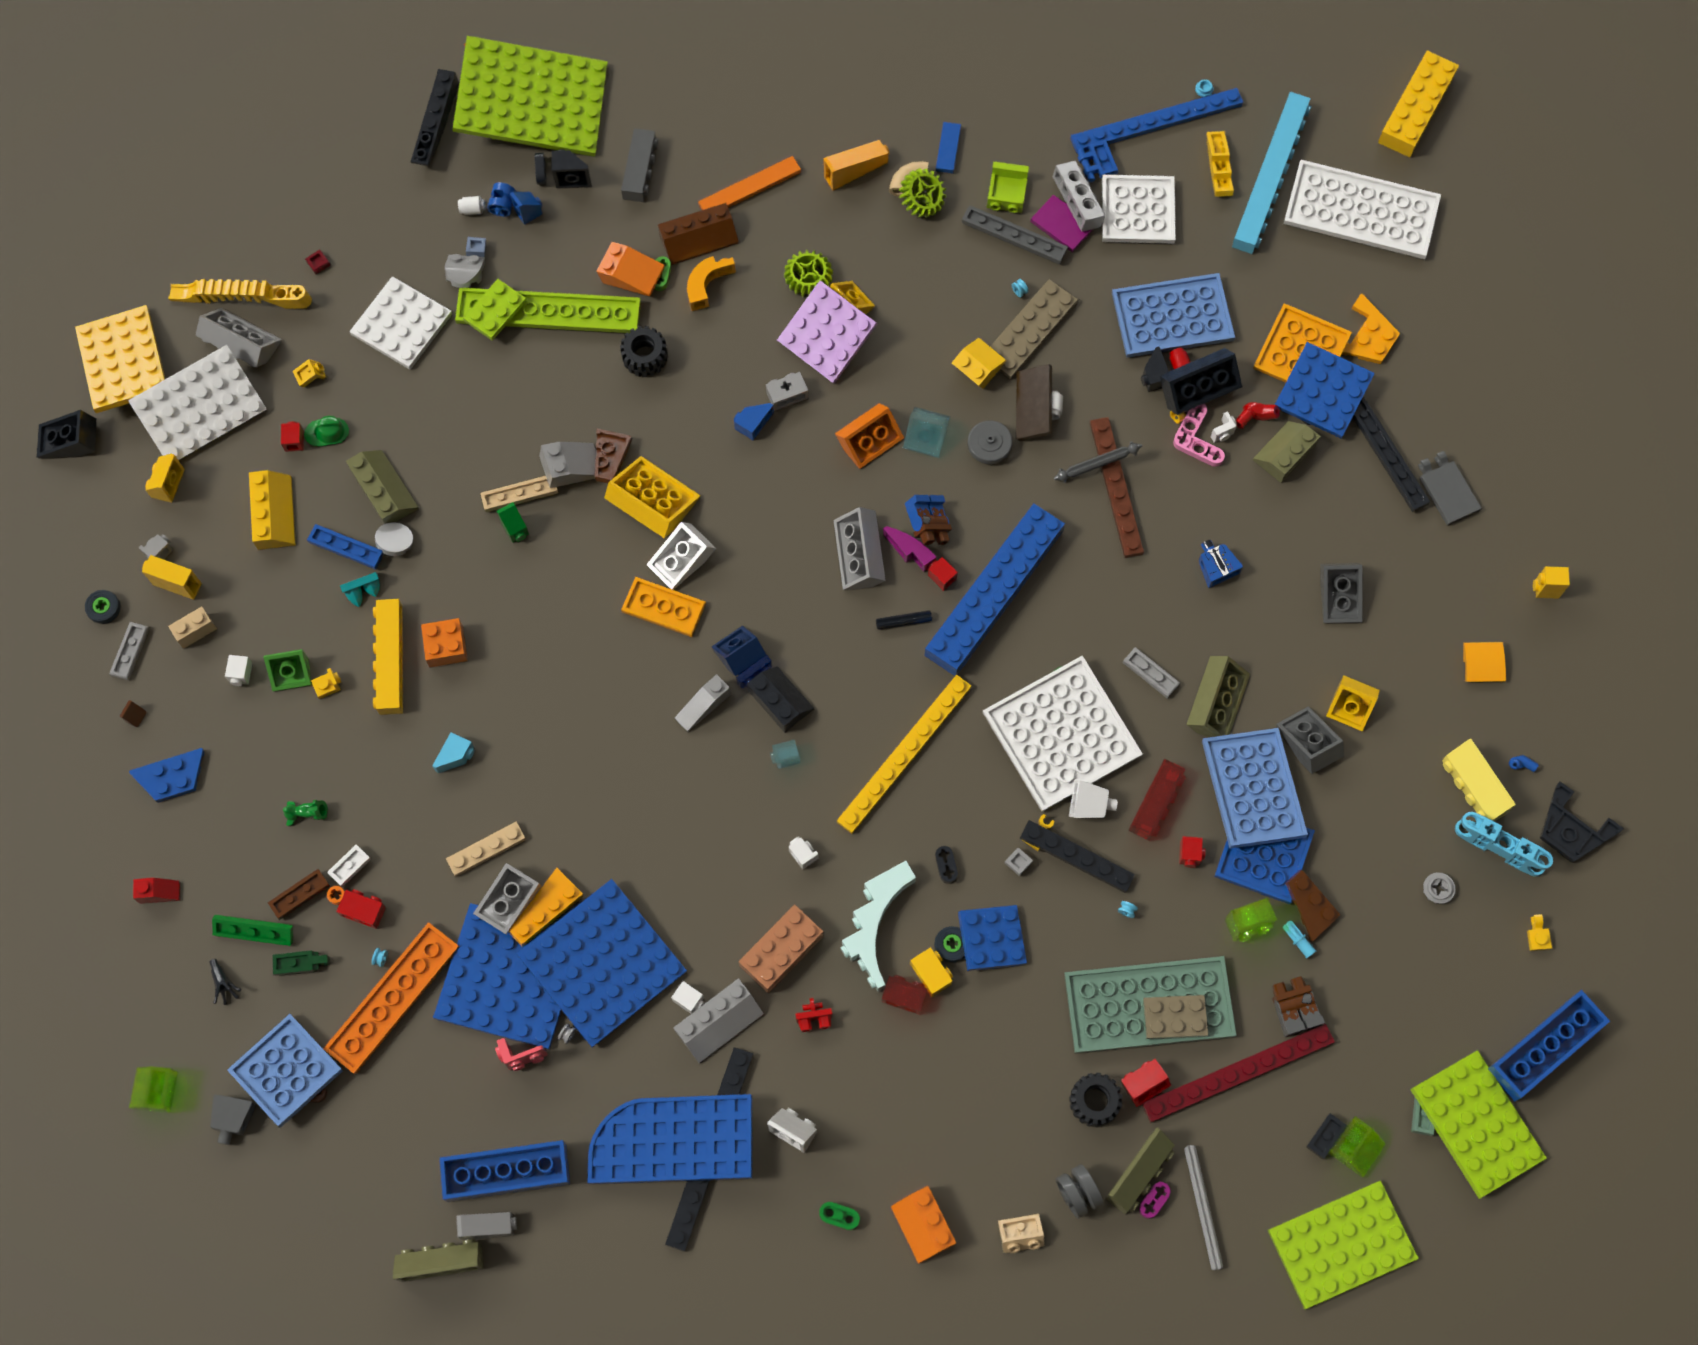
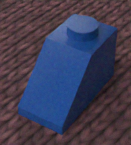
[510,192,543,225]
[733,403,774,440]

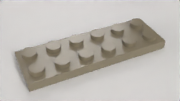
[990,279,1078,380]

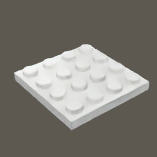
[1102,175,1175,244]
[350,276,452,370]

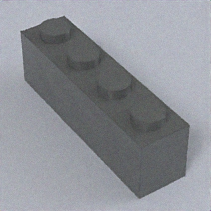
[621,128,659,202]

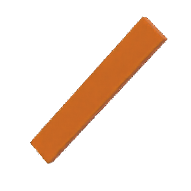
[698,156,801,210]

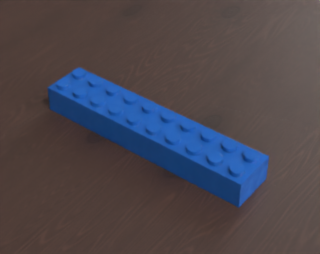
[925,503,1065,676]

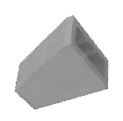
[457,1212,517,1240]

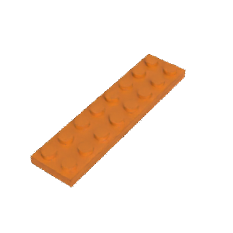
[323,922,459,1075]

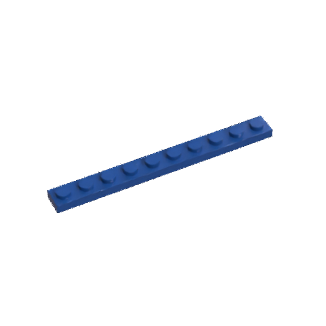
[1070,88,1243,154]

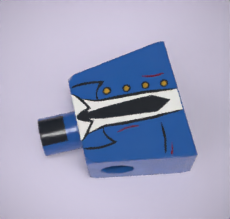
[1199,540,1243,588]

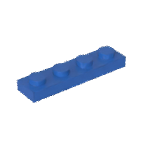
[307,524,384,570]

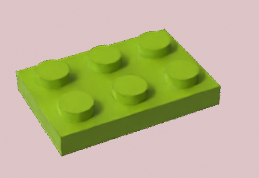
[463,279,527,341]

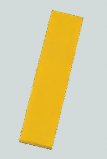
[1206,131,1234,197]

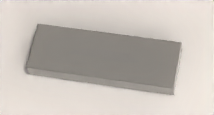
[109,622,150,681]
[1123,647,1180,699]

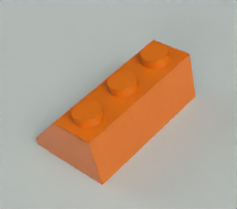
[835,403,904,468]
[891,1186,956,1264]

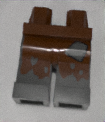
[1272,976,1325,1037]

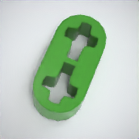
[654,256,671,291]

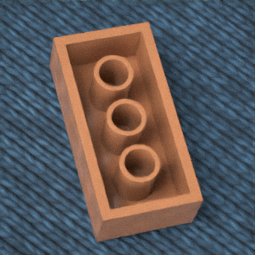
[738,904,824,993]

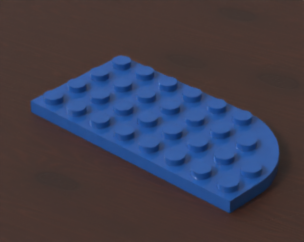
[588,1094,752,1184]

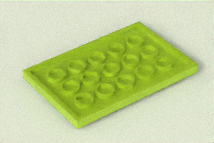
[1410,1050,1546,1199]
[1268,1180,1418,1309]

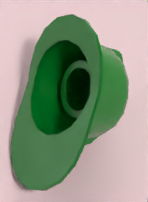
[304,415,349,446]

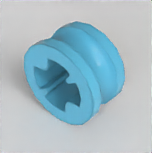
[1011,279,1029,297]
[1118,901,1138,918]
[371,948,388,968]

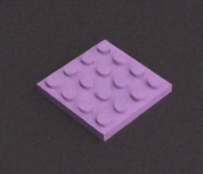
[777,281,878,384]

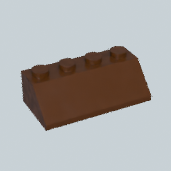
[658,203,739,265]

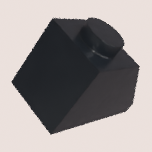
[1141,347,1169,392]

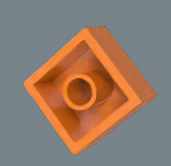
[421,618,468,667]

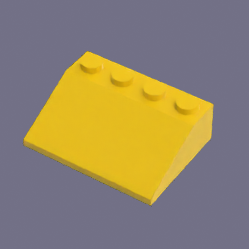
[604,456,701,538]

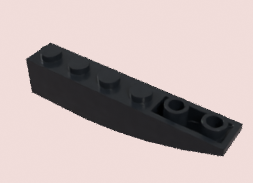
[411,69,459,166]

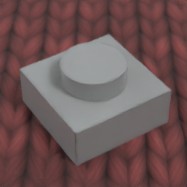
[1005,847,1033,876]

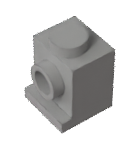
[139,534,173,560]

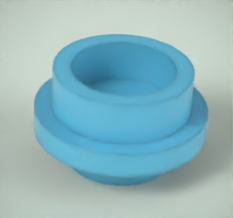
[1195,80,1213,97]

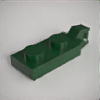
[272,950,330,976]

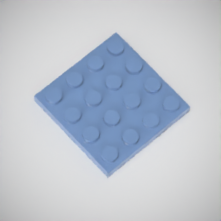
[227,1014,343,1128]

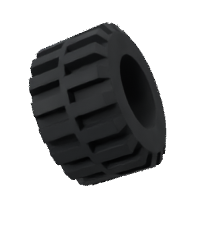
[620,326,668,377]
[1069,1073,1123,1127]

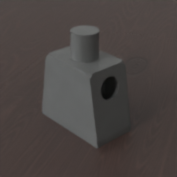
[210,1094,257,1145]

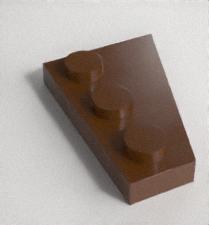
[595,428,632,483]
[1286,870,1340,941]

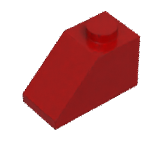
[133,878,180,904]

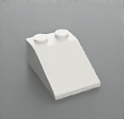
[647,522,716,590]
[767,1108,817,1153]

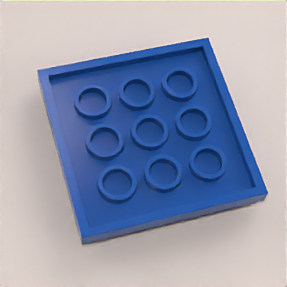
[1275,342,1375,439]
[1214,828,1315,904]

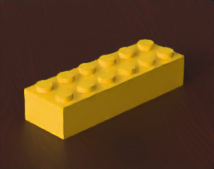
[1378,51,1459,158]

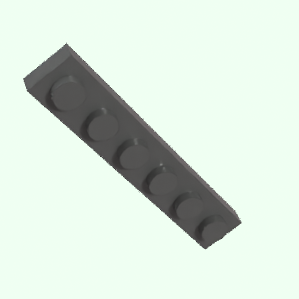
[962,205,1068,265]

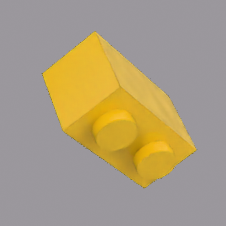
[1533,566,1570,599]
[910,947,953,997]

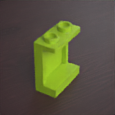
[987,162,1029,213]

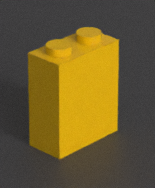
[142,555,202,600]

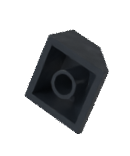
[552,150,592,189]

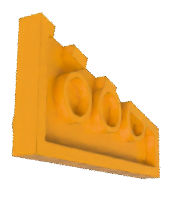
[509,868,583,947]

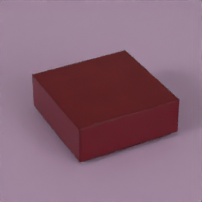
[305,249,331,274]

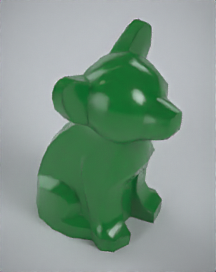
[283,800,328,826]

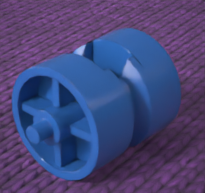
[487,182,516,217]

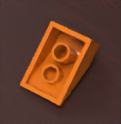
[596,242,665,296]

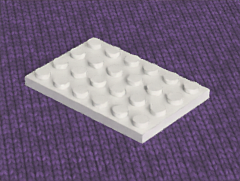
[128,345,267,460]

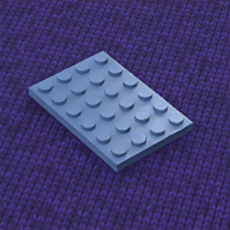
[1112,273,1235,357]
[1202,728,1308,849]

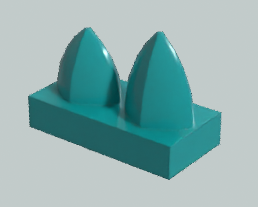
[340,572,380,607]

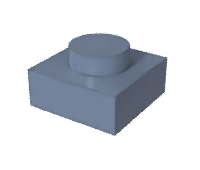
[466,237,486,257]

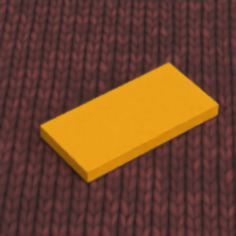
[621,577,706,637]

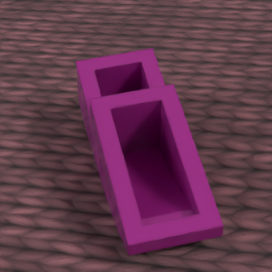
[883,526,936,572]

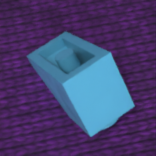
[432,733,475,773]

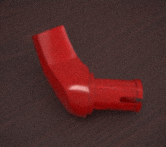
[1235,402,1280,429]

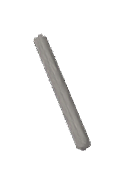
[1184,1145,1223,1270]

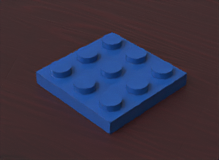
[958,905,1027,971]

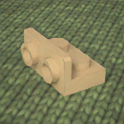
[998,1214,1044,1253]

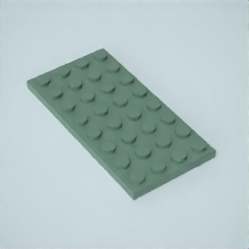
[1064,956,1236,1054]

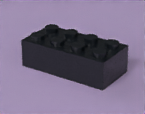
[1160,348,1243,415]

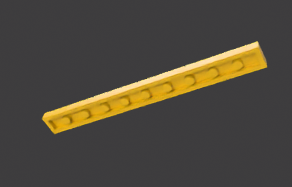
[837,674,972,834]

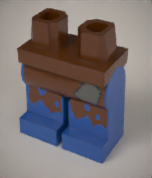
[905,495,952,545]

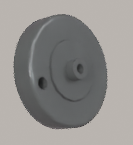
[968,420,1013,464]

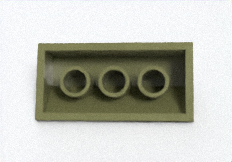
[346,450,419,524]
[1186,656,1250,737]
[1105,1128,1175,1214]
[393,1239,484,1282]

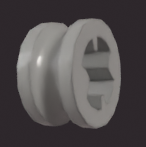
[558,1023,576,1044]

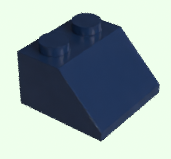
[711,626,767,676]

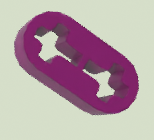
[1139,1182,1170,1219]

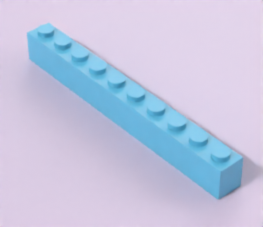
[1232,92,1311,254]

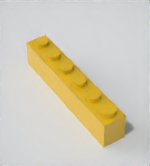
[373,599,403,715]

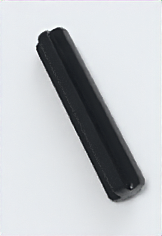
[876,610,932,630]

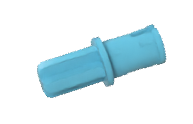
[1283,921,1316,959]

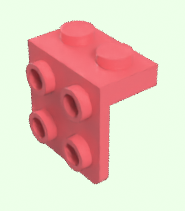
[495,1038,547,1071]

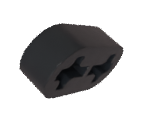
[535,152,546,185]
[935,846,958,884]

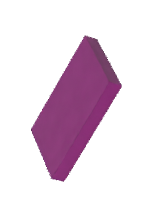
[1030,195,1094,253]

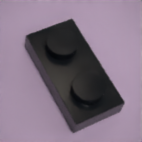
[1306,1113,1347,1159]

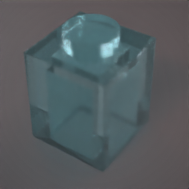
[770,740,800,769]

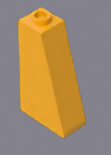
[823,140,890,191]

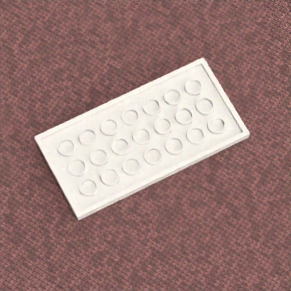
[1284,160,1441,259]

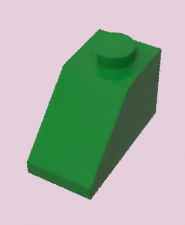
[497,502,529,543]

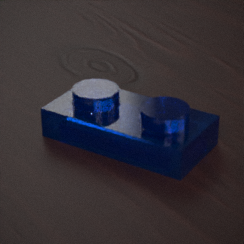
[736,655,772,689]

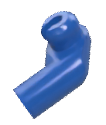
[1509,755,1539,772]

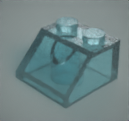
[903,407,950,458]

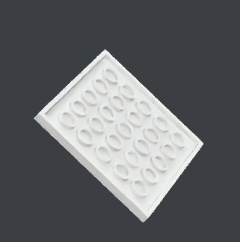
[982,655,1143,812]

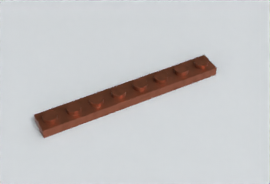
[1090,417,1144,558]

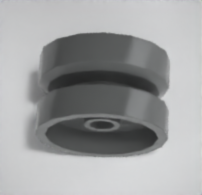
[1055,1164,1104,1219]

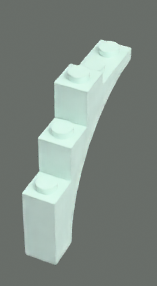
[840,861,916,992]

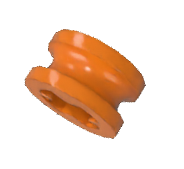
[327,886,345,905]

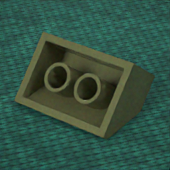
[1253,421,1321,483]

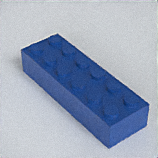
[1488,990,1610,1101]
[440,1140,570,1202]

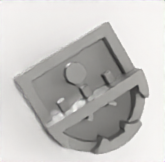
[445,254,485,288]

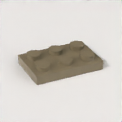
[1143,995,1208,1040]

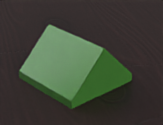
[263,649,311,691]

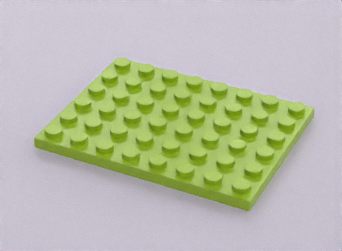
[452,36,608,157]

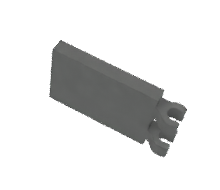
[1418,451,1482,526]

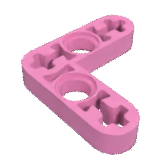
[1173,404,1225,467]

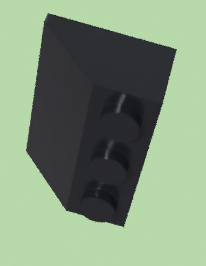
[747,666,814,733]

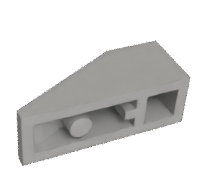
[675,674,731,732]

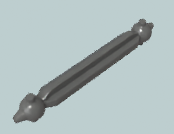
[1054,441,1142,483]

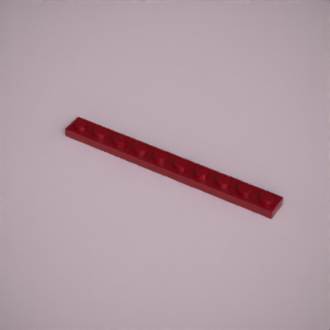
[1142,1024,1335,1123]

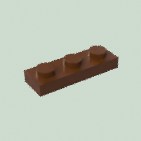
[268,869,330,920]

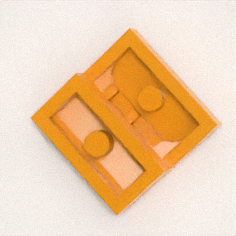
[1463,642,1506,682]

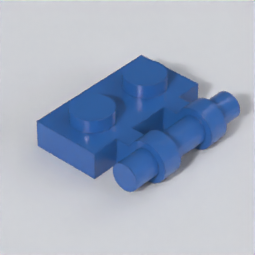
[1077,140,1118,182]

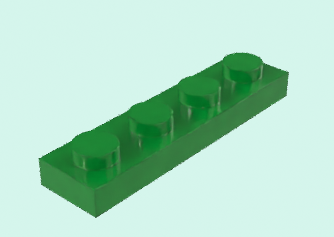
[212,915,293,946]

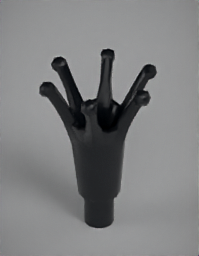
[209,959,241,1005]

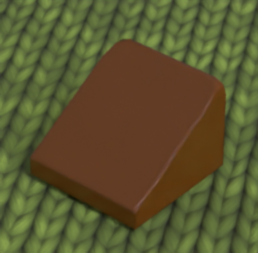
[120,700,147,727]

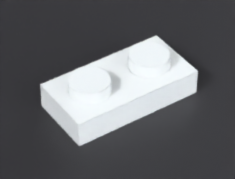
[327,845,371,887]

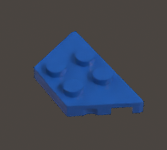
[129,748,205,803]

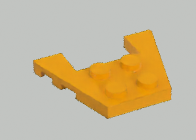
[1342,294,1400,364]

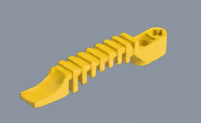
[168,279,312,309]

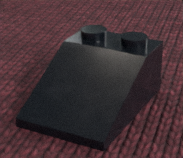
[36,410,97,459]

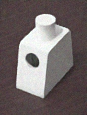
[1069,780,1118,818]

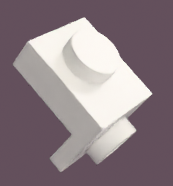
[1211,412,1237,443]

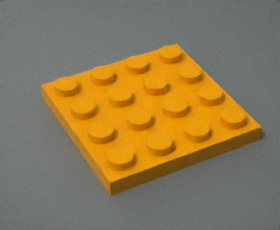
[1253,303,1352,383]

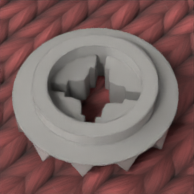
[1423,872,1455,904]

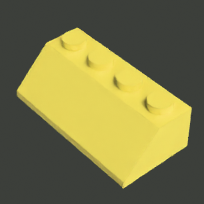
[1442,738,1516,821]

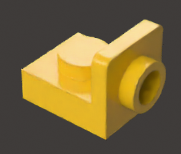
[293,359,326,388]
[311,668,341,699]

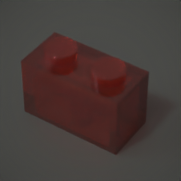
[882,975,928,1015]

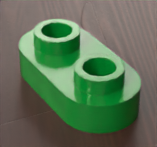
[819,1202,860,1230]

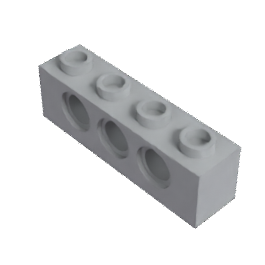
[1053,161,1105,232]

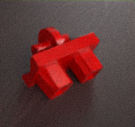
[795,998,832,1033]

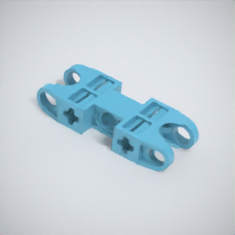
[1455,812,1553,877]

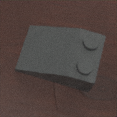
[1320,563,1362,623]
[1276,706,1344,774]

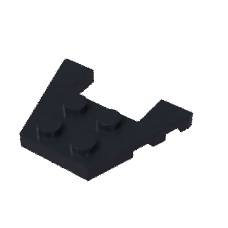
[1540,781,1624,863]

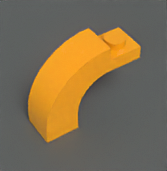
[687,256,736,311]

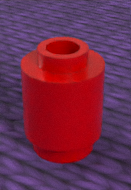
[1169,348,1190,369]

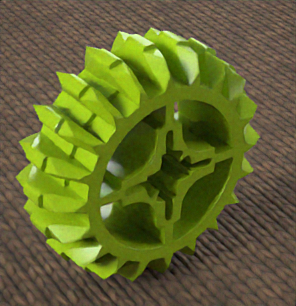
[899,168,947,218]
[784,250,833,297]

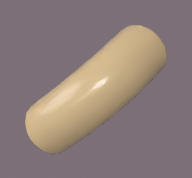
[889,161,928,196]

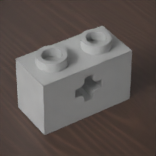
[766,372,809,411]

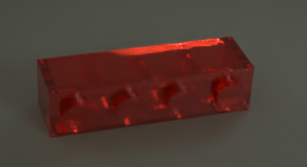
[1128,759,1186,841]

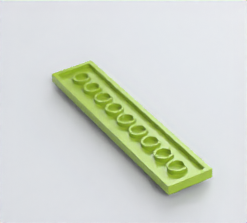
[455,288,641,333]

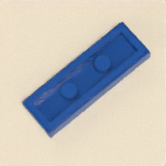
[936,122,961,173]

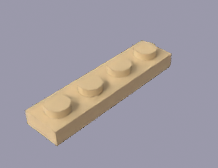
[480,476,558,512]
[446,822,526,877]

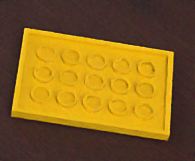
[75,305,165,413]

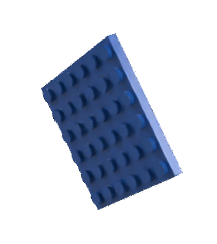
[517,879,687,1048]
[433,903,562,1050]

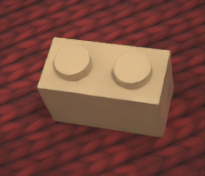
[168,606,217,649]

